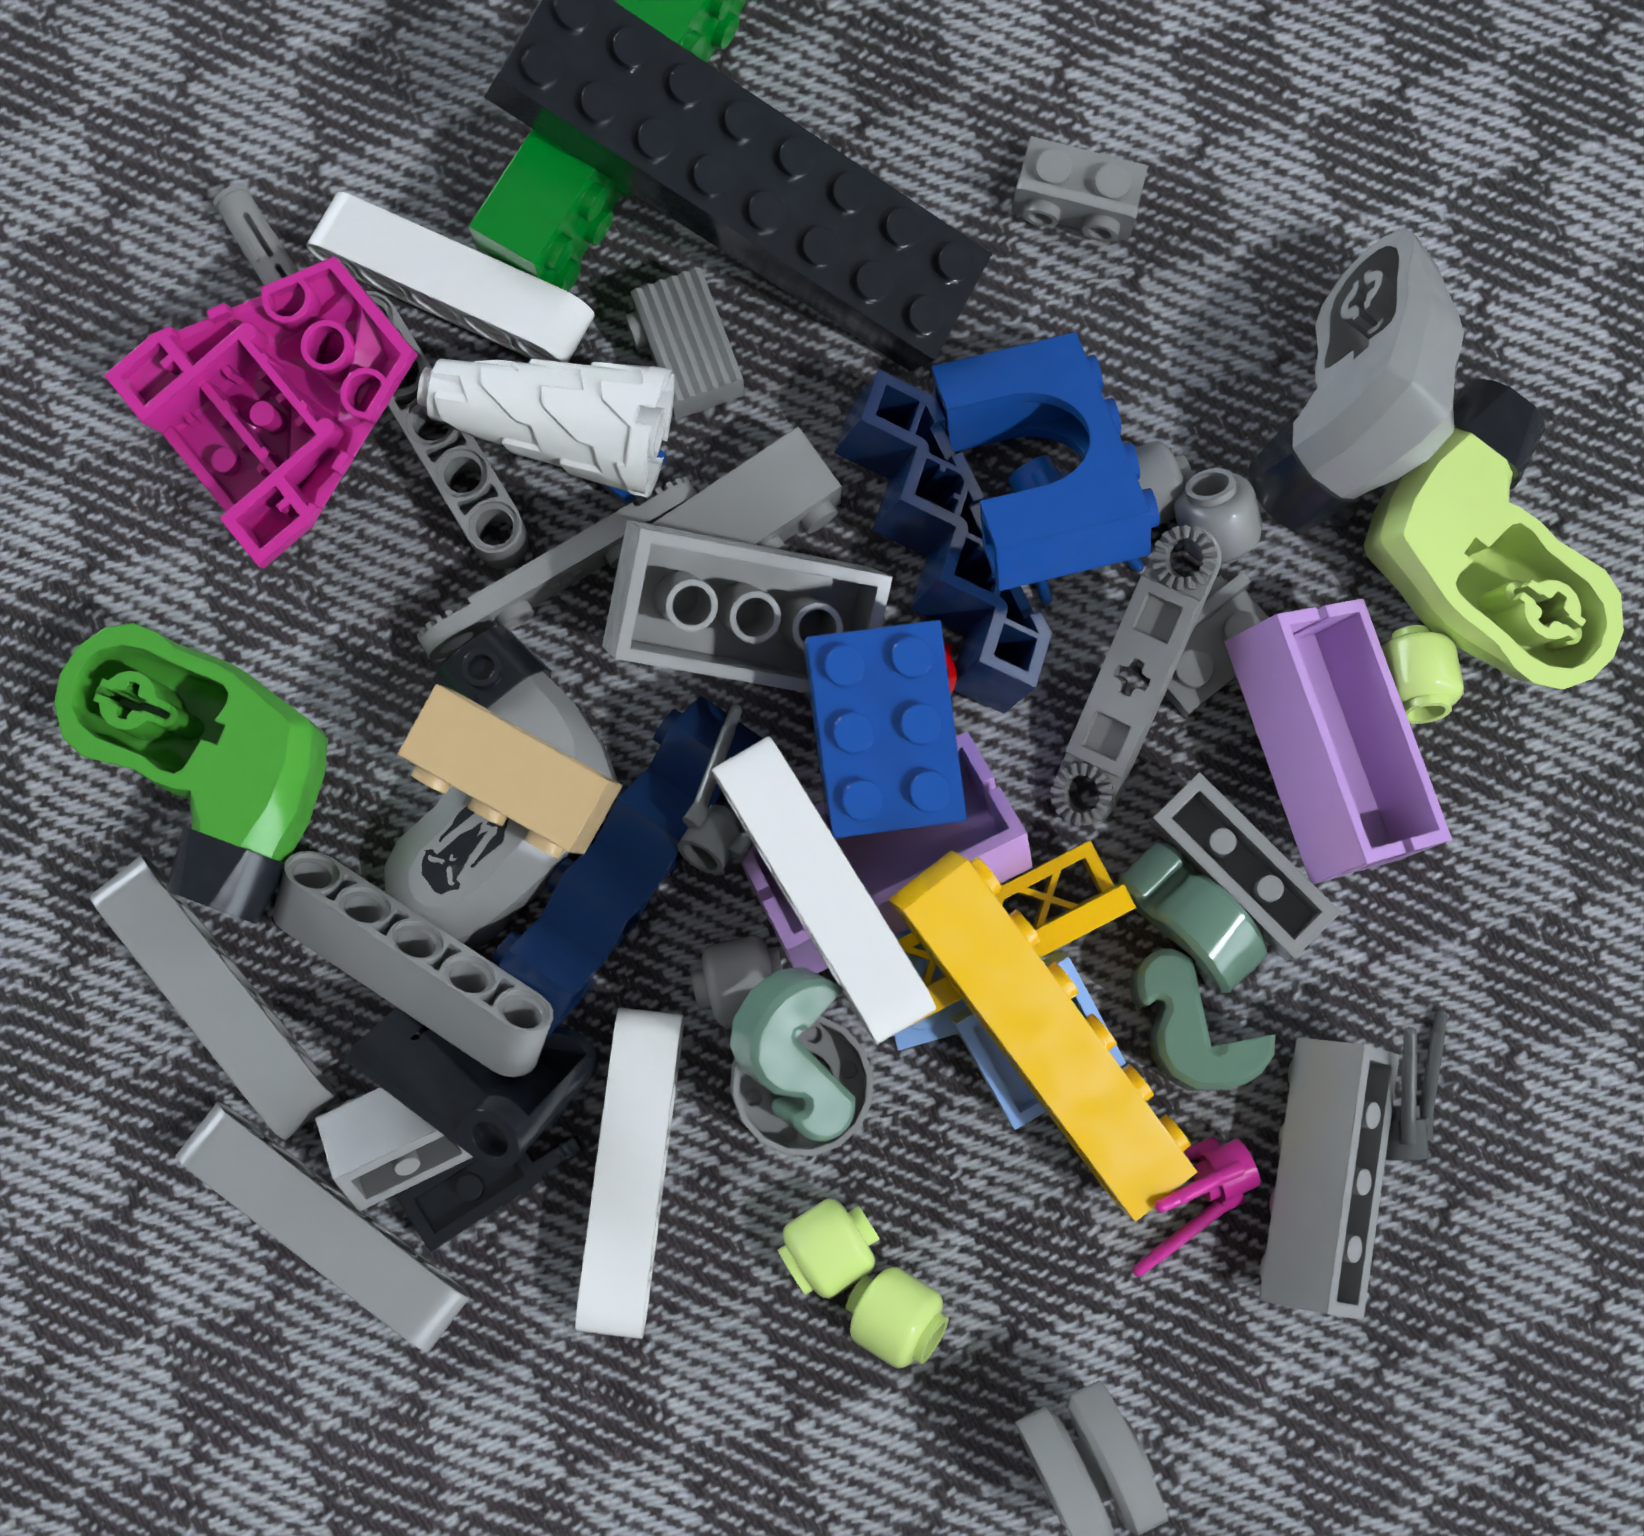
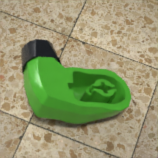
[54,623,328,924]

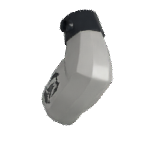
[1248,229,1464,533]
[384,625,619,949]

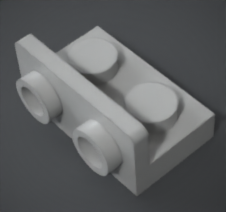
[1011,136,1149,242]
[1138,572,1269,718]

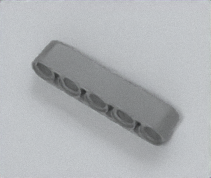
[366,291,529,569]
[273,851,553,1077]
[90,854,338,1140]
[175,1102,470,1352]

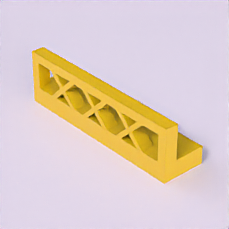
[897,840,1136,1029]

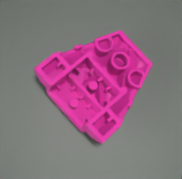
[104,256,418,569]

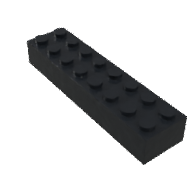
[484,0,992,371]

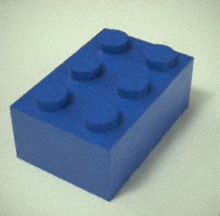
[803,620,967,838]

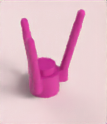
[1132,1136,1261,1277]

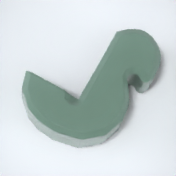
[1118,842,1267,993]
[1129,949,1276,1091]
[730,967,855,1141]

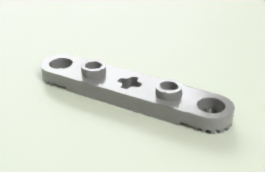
[417,477,697,660]
[1050,525,1222,826]

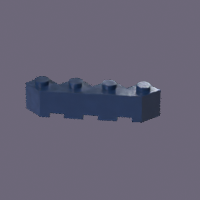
[834,369,1052,714]
[491,696,763,1036]

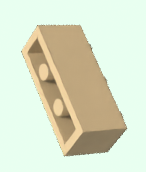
[397,684,623,859]

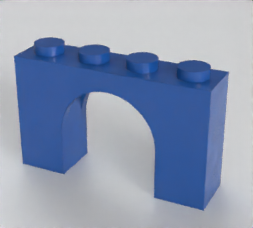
[931,332,1160,591]

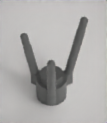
[677,704,805,874]
[1347,1009,1448,1160]

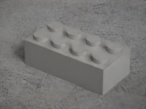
[602,520,893,693]

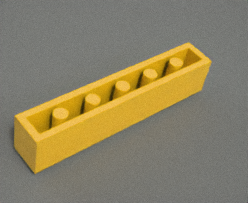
[888,850,1197,1222]

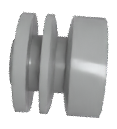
[730,1016,873,1156]

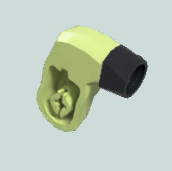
[1364,378,1624,689]

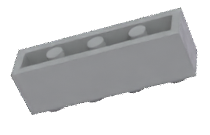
[1259,1037,1400,1320]

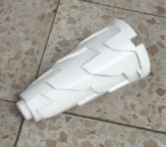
[417,359,674,497]

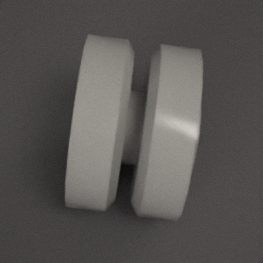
[1015,1380,1169,1536]

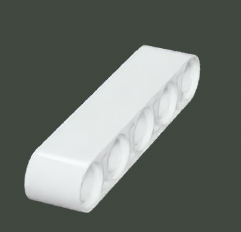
[306,192,595,363]
[711,736,936,1045]
[576,1007,684,1339]

